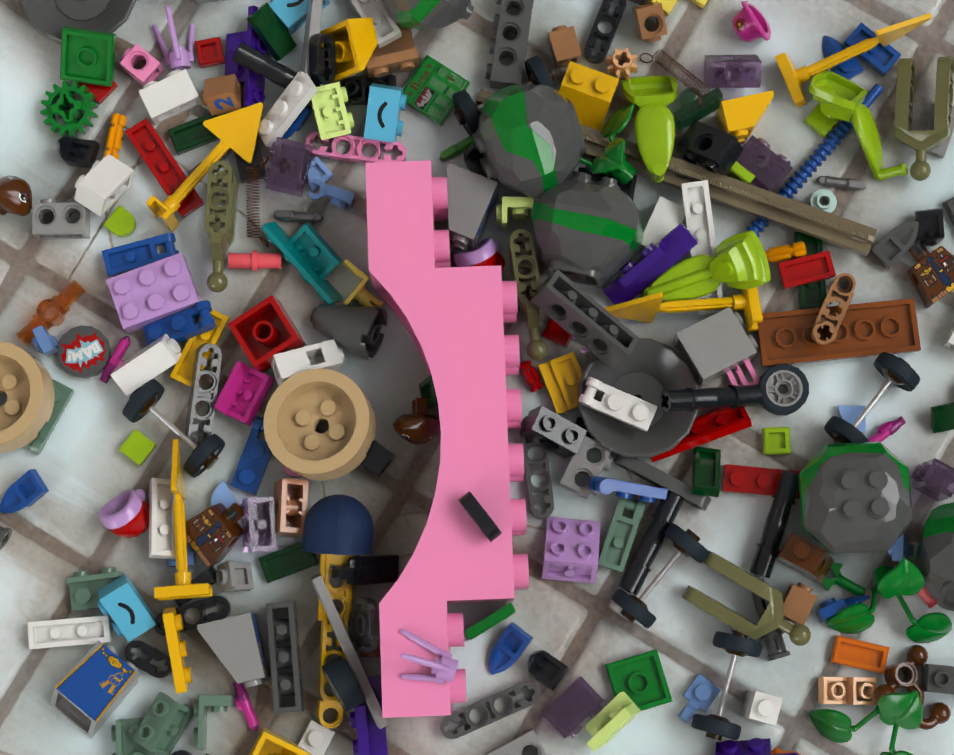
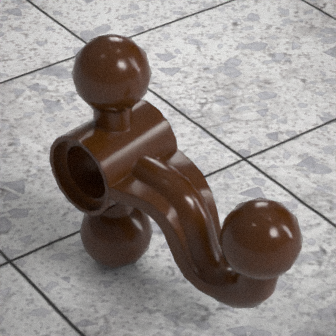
[874,645,951,730]

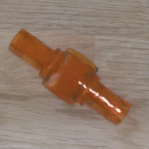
[16,280,86,346]

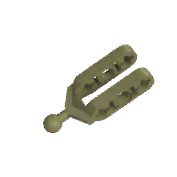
[894,56,954,181]
[205,161,238,293]
[509,229,548,360]
[682,550,811,646]

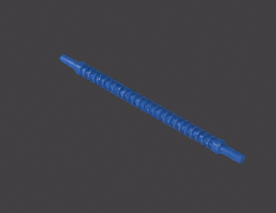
[746,84,883,238]

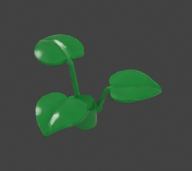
[580,103,636,185]
[825,557,952,643]
[809,690,923,755]

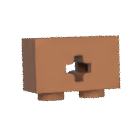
[272,478,309,538]

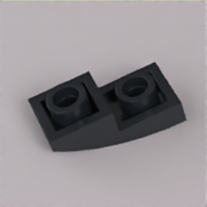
[341,74,397,105]

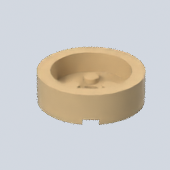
[0,342,55,453]
[263,368,376,481]

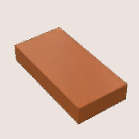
[830,635,890,674]

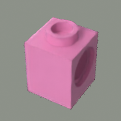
[120,44,164,86]

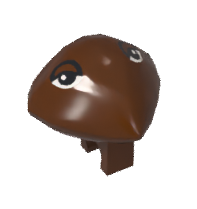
[0,175,32,216]
[392,398,440,445]

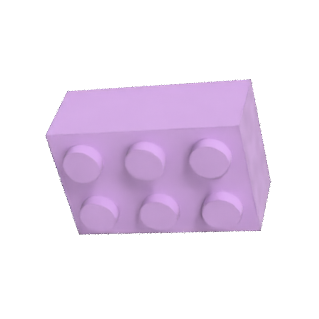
[106,253,201,334]

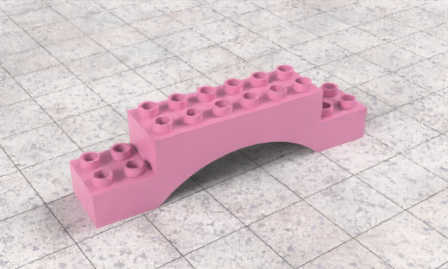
[365,160,529,718]

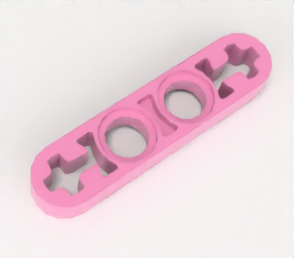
[306,131,407,163]

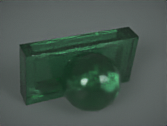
[673,87,723,131]

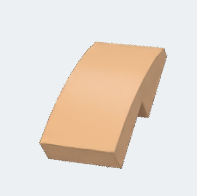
[818,676,877,705]

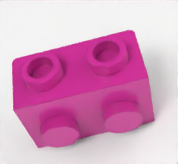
[214,361,274,426]

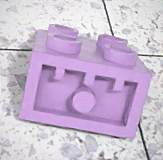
[542,517,600,584]

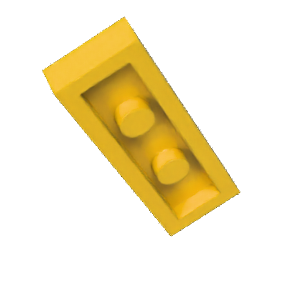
[170,309,230,387]
[162,607,193,694]

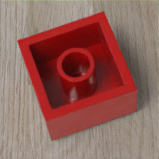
[228,295,307,373]

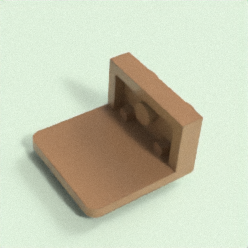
[366,24,419,78]

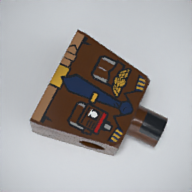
[907,241,954,308]
[186,503,245,568]
[776,533,834,584]

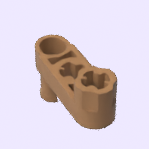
[811,273,856,345]

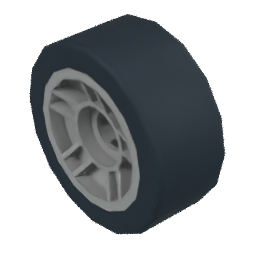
[758,364,809,415]
[322,656,365,712]

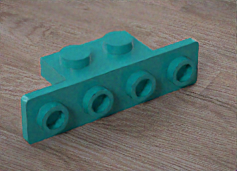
[261,221,343,305]

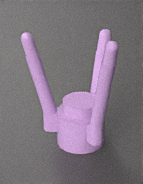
[152,6,195,71]
[400,628,459,684]

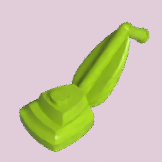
[808,70,908,181]
[622,75,678,183]
[640,230,771,301]

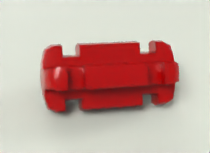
[519,360,544,393]

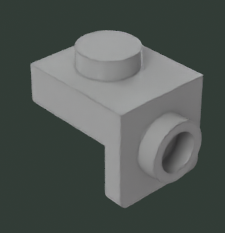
[216,561,254,593]

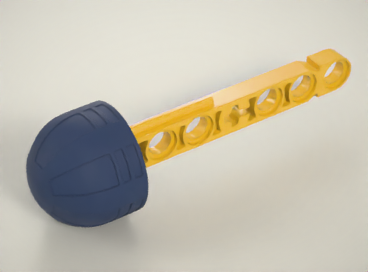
[302,494,374,729]

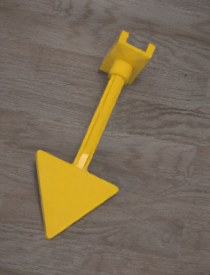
[775,13,932,107]
[146,102,264,232]
[604,287,763,331]
[154,439,213,601]

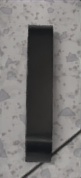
[584,0,626,64]
[154,596,231,636]

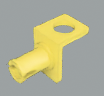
[342,259,383,308]

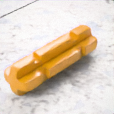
[103,113,127,159]
[764,241,807,263]

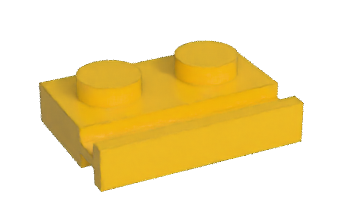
[538,351,583,415]

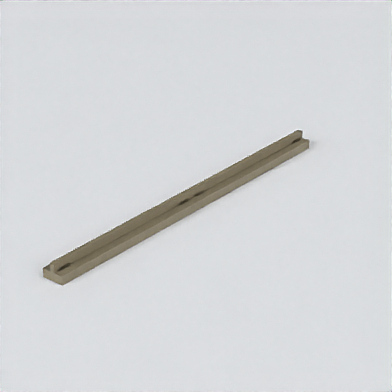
[476,89,877,256]

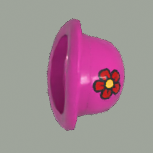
[732,1,771,42]

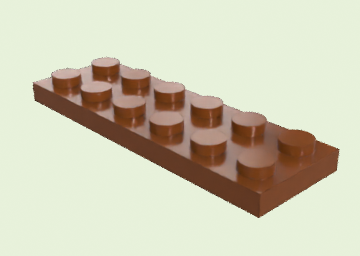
[757,298,921,368]

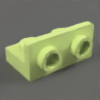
[311,82,355,141]
[496,197,534,231]
[585,691,641,752]

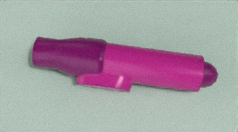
[99,336,130,384]
[868,416,906,442]
[232,682,259,731]

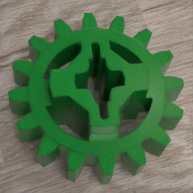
[40,80,99,138]

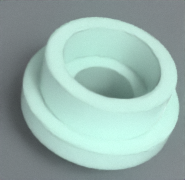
[810,189,837,213]

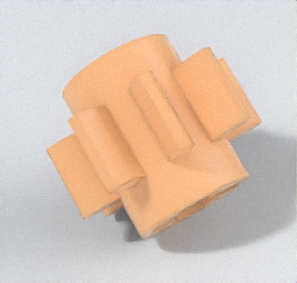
[606,48,638,80]

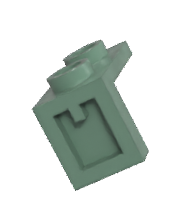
[193,695,235,750]

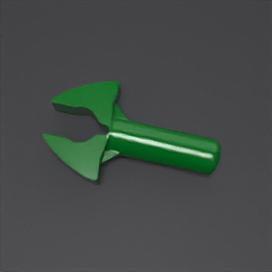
[821,562,866,596]

